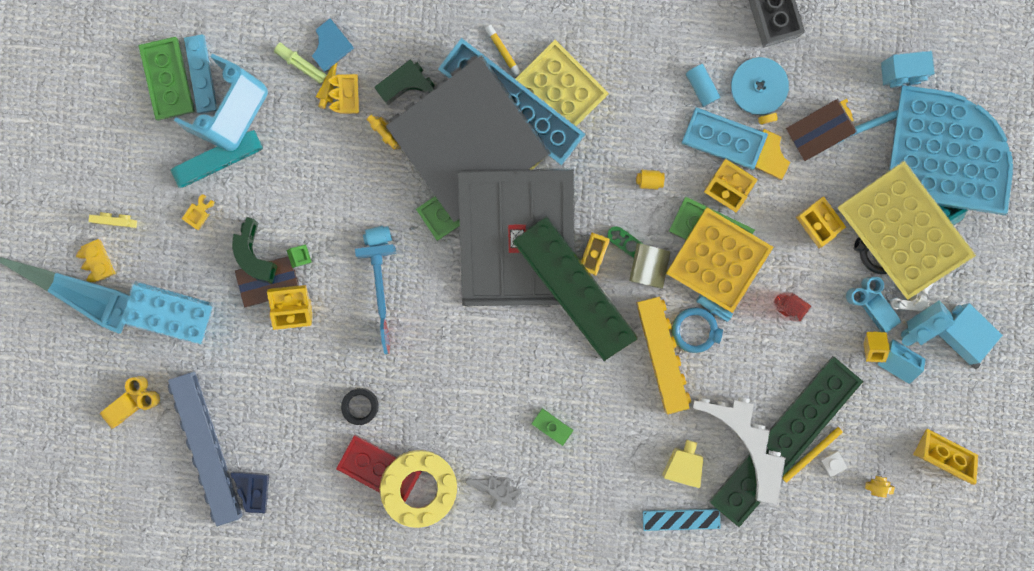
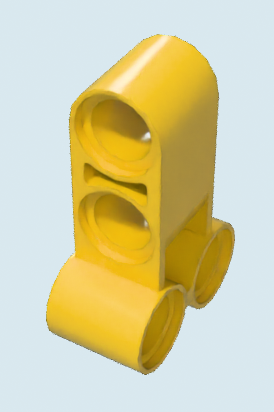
[100,376,160,429]

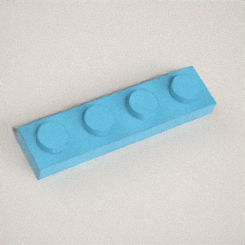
[184,34,218,114]

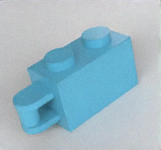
[901,300,954,346]

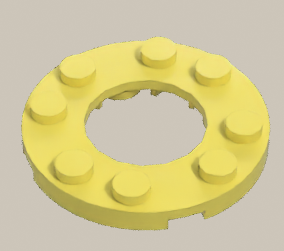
[380,450,457,528]

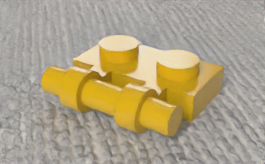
[366,115,401,150]

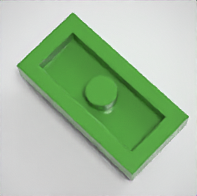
[531,408,574,446]

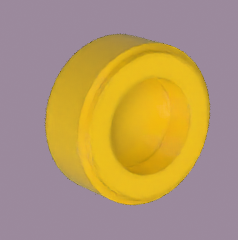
[757,113,778,125]

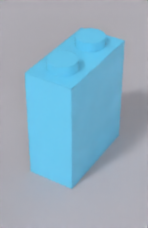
[938,303,1003,365]

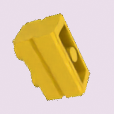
[581,233,610,276]

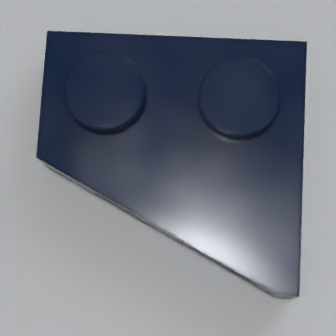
[231,471,269,514]

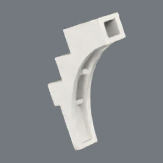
[693,397,785,505]

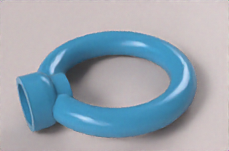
[672,307,723,353]

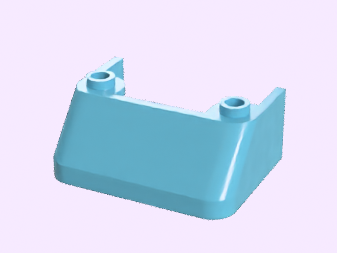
[174,54,268,151]

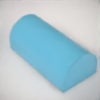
[686,64,721,107]

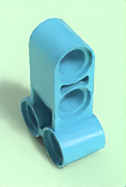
[846,277,901,333]

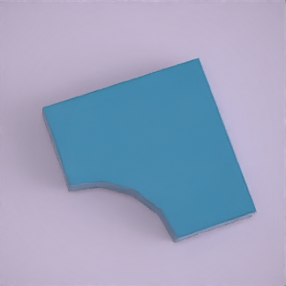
[312,18,354,72]

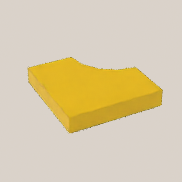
[755,129,791,180]

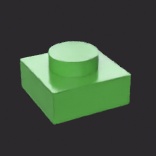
[286,244,312,268]

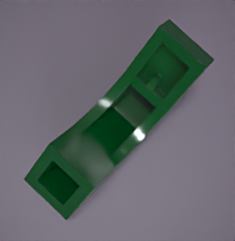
[232,217,277,284]

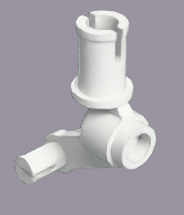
[887,283,934,312]

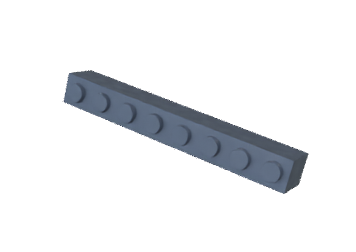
[168,372,243,527]

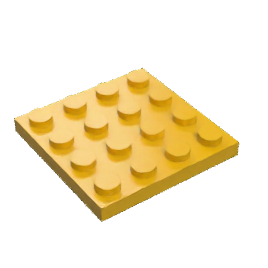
[666,207,774,313]

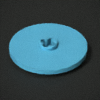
[731,57,789,115]

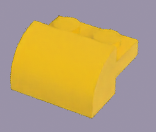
[704,158,758,213]
[796,196,846,248]
[267,285,312,330]

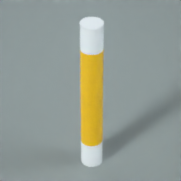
[485,25,521,77]

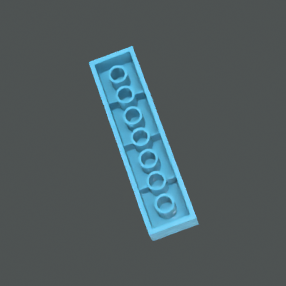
[438,38,585,166]

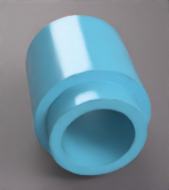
[363,225,392,247]

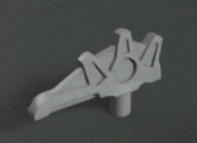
[465,476,522,510]

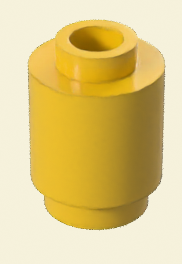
[636,169,665,190]

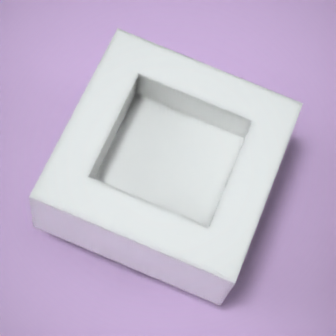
[820,450,847,477]

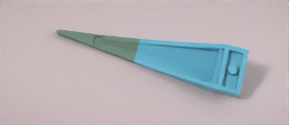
[0,257,130,334]

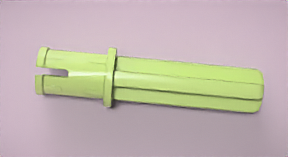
[274,42,327,84]

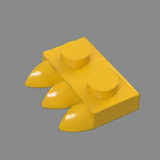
[328,74,359,114]
[75,239,116,282]

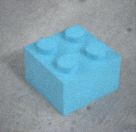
[881,51,935,88]

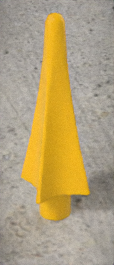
[315,62,338,109]

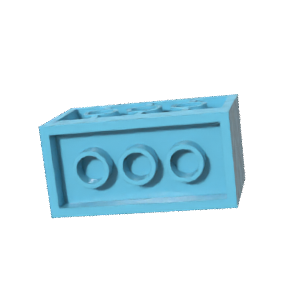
[121,281,213,344]

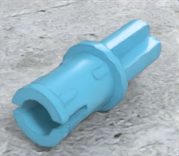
[696,294,733,322]

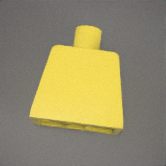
[662,440,703,488]

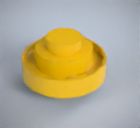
[865,476,895,498]

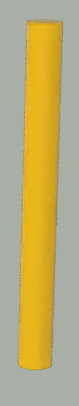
[782,427,843,483]

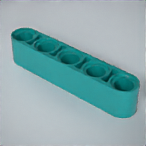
[170,130,263,188]

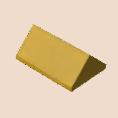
[913,429,978,485]

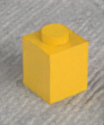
[863,331,890,362]

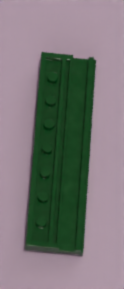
[512,216,638,362]

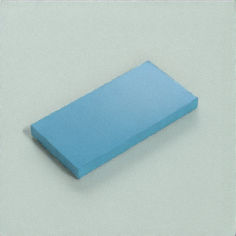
[681,107,768,170]

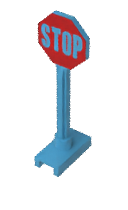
[355,244,396,355]

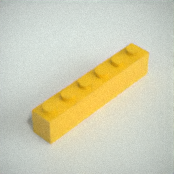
[636,296,691,415]

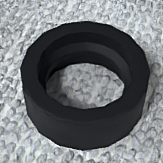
[341,388,379,425]

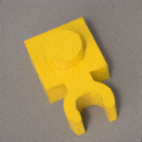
[181,194,215,230]

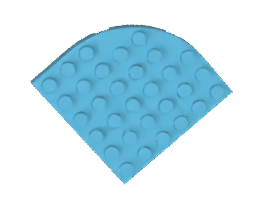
[889,85,1013,215]

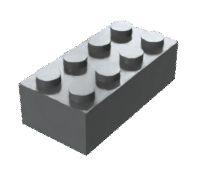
[749,0,805,48]

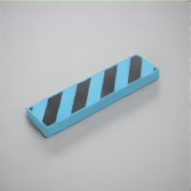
[643,508,720,531]

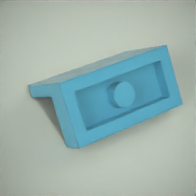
[878,339,926,384]

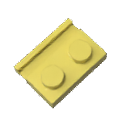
[88,212,137,228]

